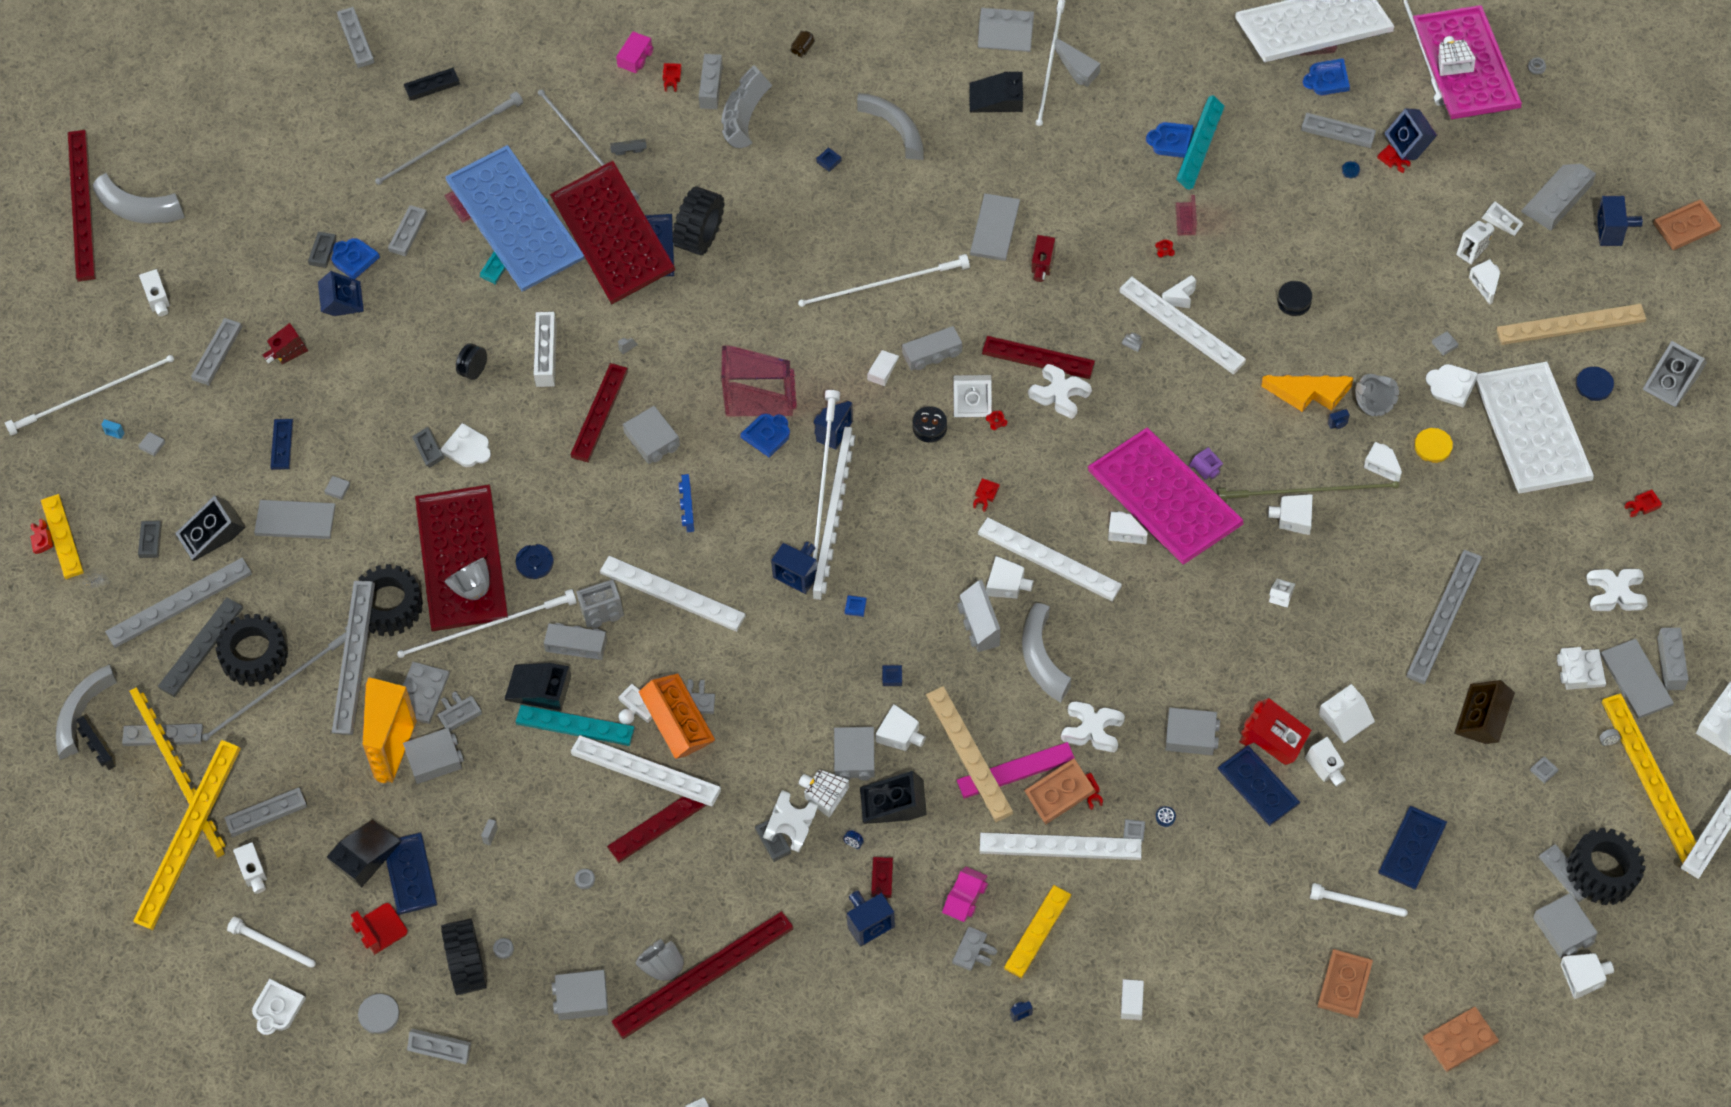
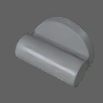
[1122,332,1143,352]

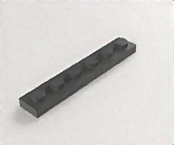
[158,597,243,698]

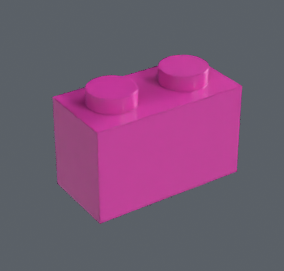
[616,31,653,73]

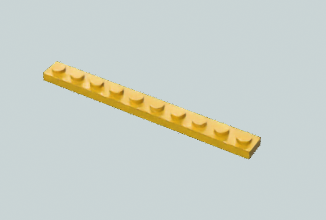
[129,688,225,858]
[1602,693,1696,874]
[133,740,241,931]

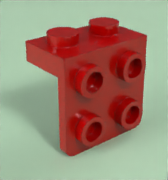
[350,903,408,955]

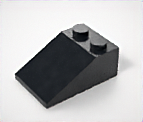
[969,72,1023,113]
[175,495,245,561]
[860,771,927,824]
[327,819,401,888]

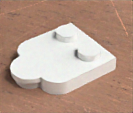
[1426,364,1478,408]
[441,423,491,467]
[252,979,306,1035]

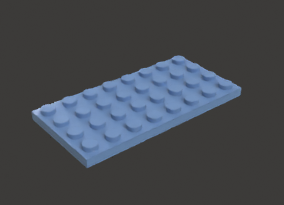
[446,145,584,292]

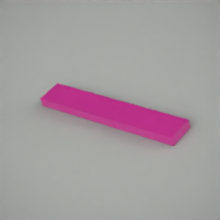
[957,742,1075,799]

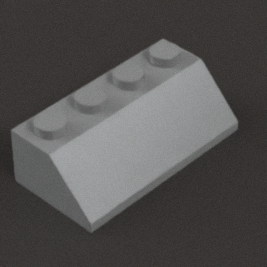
[1521,164,1596,231]

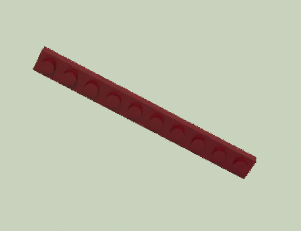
[68,129,96,282]
[611,911,793,1040]

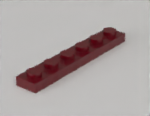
[982,336,1095,379]
[570,363,628,463]
[607,796,718,863]

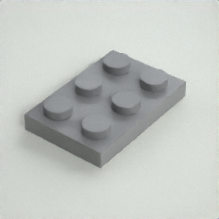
[403,662,450,724]

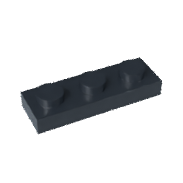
[403,67,460,101]
[76,716,116,770]

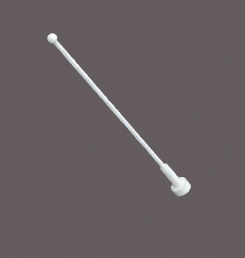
[1036,0,1065,126]
[1403,0,1445,106]
[798,254,970,307]
[5,355,174,436]
[813,390,840,566]
[397,589,577,658]

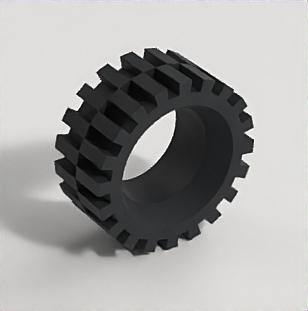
[672,186,725,255]
[358,564,423,636]
[215,614,288,687]
[1566,828,1645,905]
[441,918,487,996]

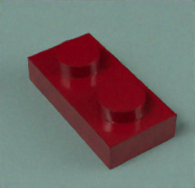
[871,857,893,898]

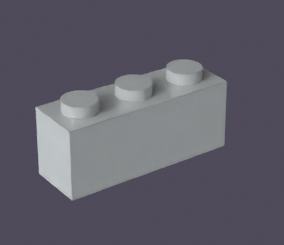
[699,54,723,109]
[902,326,962,371]
[544,623,607,660]
[1657,628,1688,690]

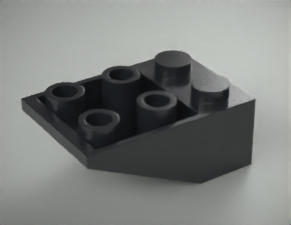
[504,663,571,711]

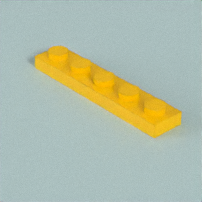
[41,494,84,579]
[1004,885,1071,978]

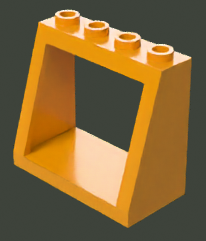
[363,677,417,783]

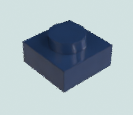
[816,147,842,172]
[1328,409,1350,429]
[882,665,902,686]
[1010,1001,1033,1022]

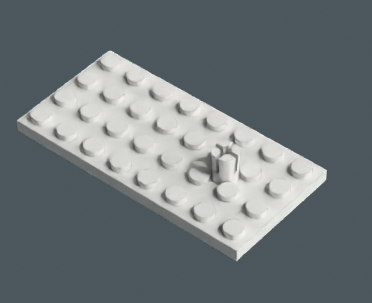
[1235,0,1394,62]
[1475,362,1594,493]

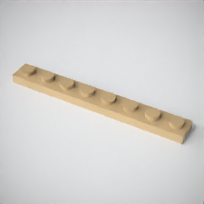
[1496,304,1646,345]
[926,686,1013,823]

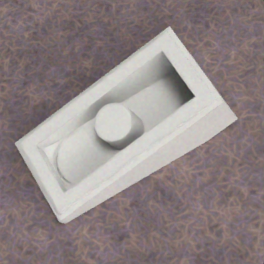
[1482,201,1524,236]
[867,350,899,386]
[1121,979,1143,1020]

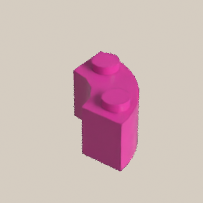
[942,867,988,922]

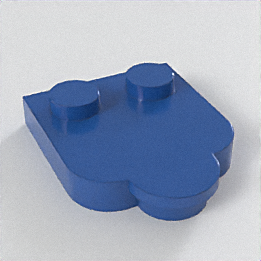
[1303,58,1350,95]
[1146,122,1194,158]
[331,238,380,279]
[741,414,790,458]

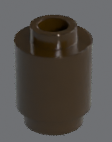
[790,31,815,57]

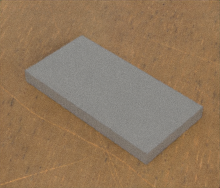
[970,193,1020,261]
[254,500,336,539]
[1600,639,1674,719]

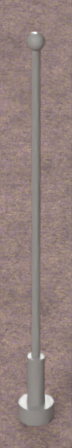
[538,90,640,201]
[375,91,523,185]
[202,627,347,741]

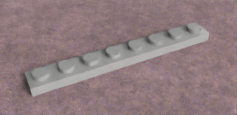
[1406,550,1482,685]
[105,558,252,648]
[332,581,375,735]

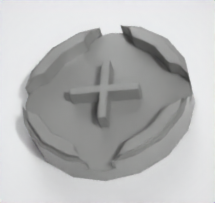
[358,994,399,1034]

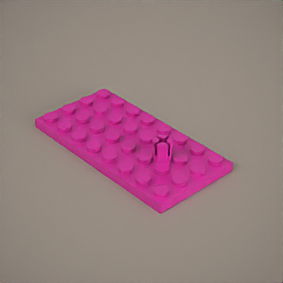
[1413,5,1522,119]
[1088,427,1244,565]

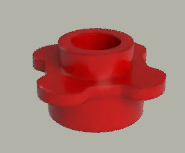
[1155,239,1175,258]
[986,411,1008,431]

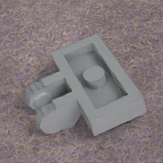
[687,679,715,714]
[437,691,482,731]
[952,926,997,971]

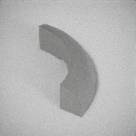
[721,65,772,148]
[857,93,924,160]
[93,173,185,224]
[1022,603,1071,703]
[56,664,117,760]

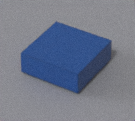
[845,595,867,617]

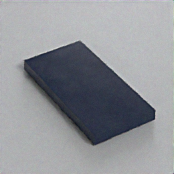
[645,214,675,277]
[1218,745,1300,827]
[1378,806,1447,890]
[386,832,438,915]

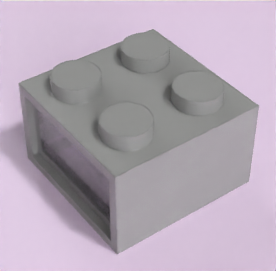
[576,579,624,628]

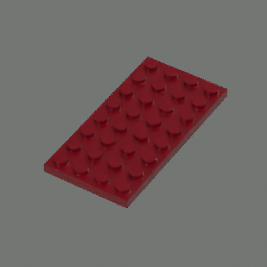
[550,160,676,305]
[415,484,508,632]

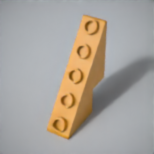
[1261,375,1353,412]

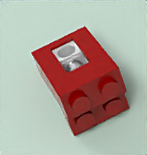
[1239,698,1312,765]

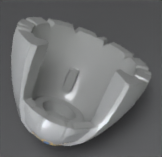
[1355,374,1399,416]
[445,558,490,600]
[636,939,684,981]

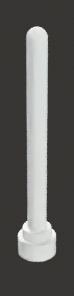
[1310,883,1408,917]
[227,916,316,968]

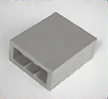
[623,406,680,464]
[1165,707,1220,755]
[834,727,875,781]
[403,728,464,784]
[1533,893,1598,958]
[552,970,609,1020]

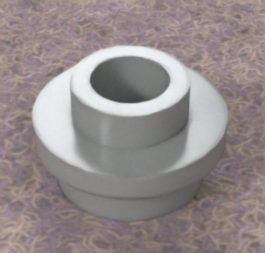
[1528,57,1546,75]

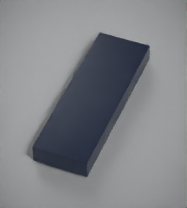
[270,419,293,470]

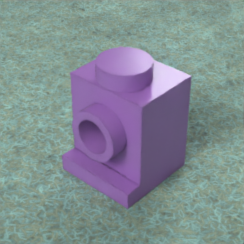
[1189,447,1223,480]

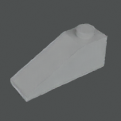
[1055,38,1100,87]

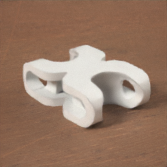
[1028,364,1092,419]
[1587,569,1648,611]
[1061,702,1125,752]
[763,790,818,852]

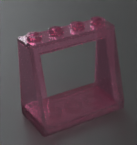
[721,346,797,416]

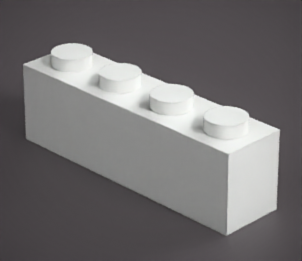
[534,312,557,387]

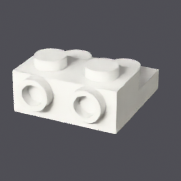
[1557,647,1606,690]

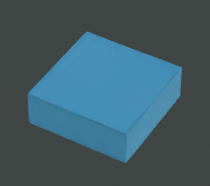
[101,419,124,439]

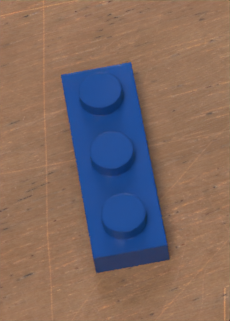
[678,474,695,532]

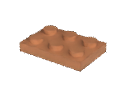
[1653,199,1721,251]
[1024,758,1096,824]
[1317,949,1373,1019]
[1423,1007,1499,1072]

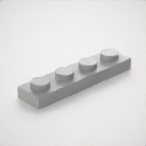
[337,7,374,68]
[1301,113,1376,148]
[191,318,242,385]
[122,724,203,746]
[224,788,307,837]

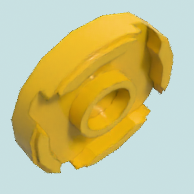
[1415,428,1453,463]

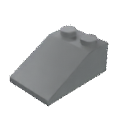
[1643,341,1707,408]

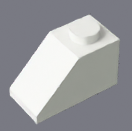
[1469,259,1500,304]
[1364,442,1402,482]
[1108,512,1147,544]

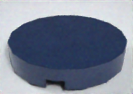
[1576,367,1614,401]
[516,544,554,579]

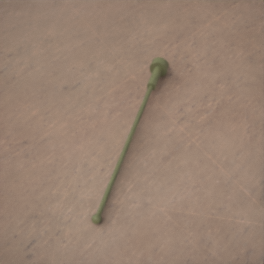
[1217,481,1400,503]

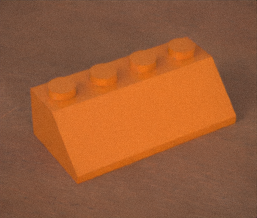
[638,673,715,759]

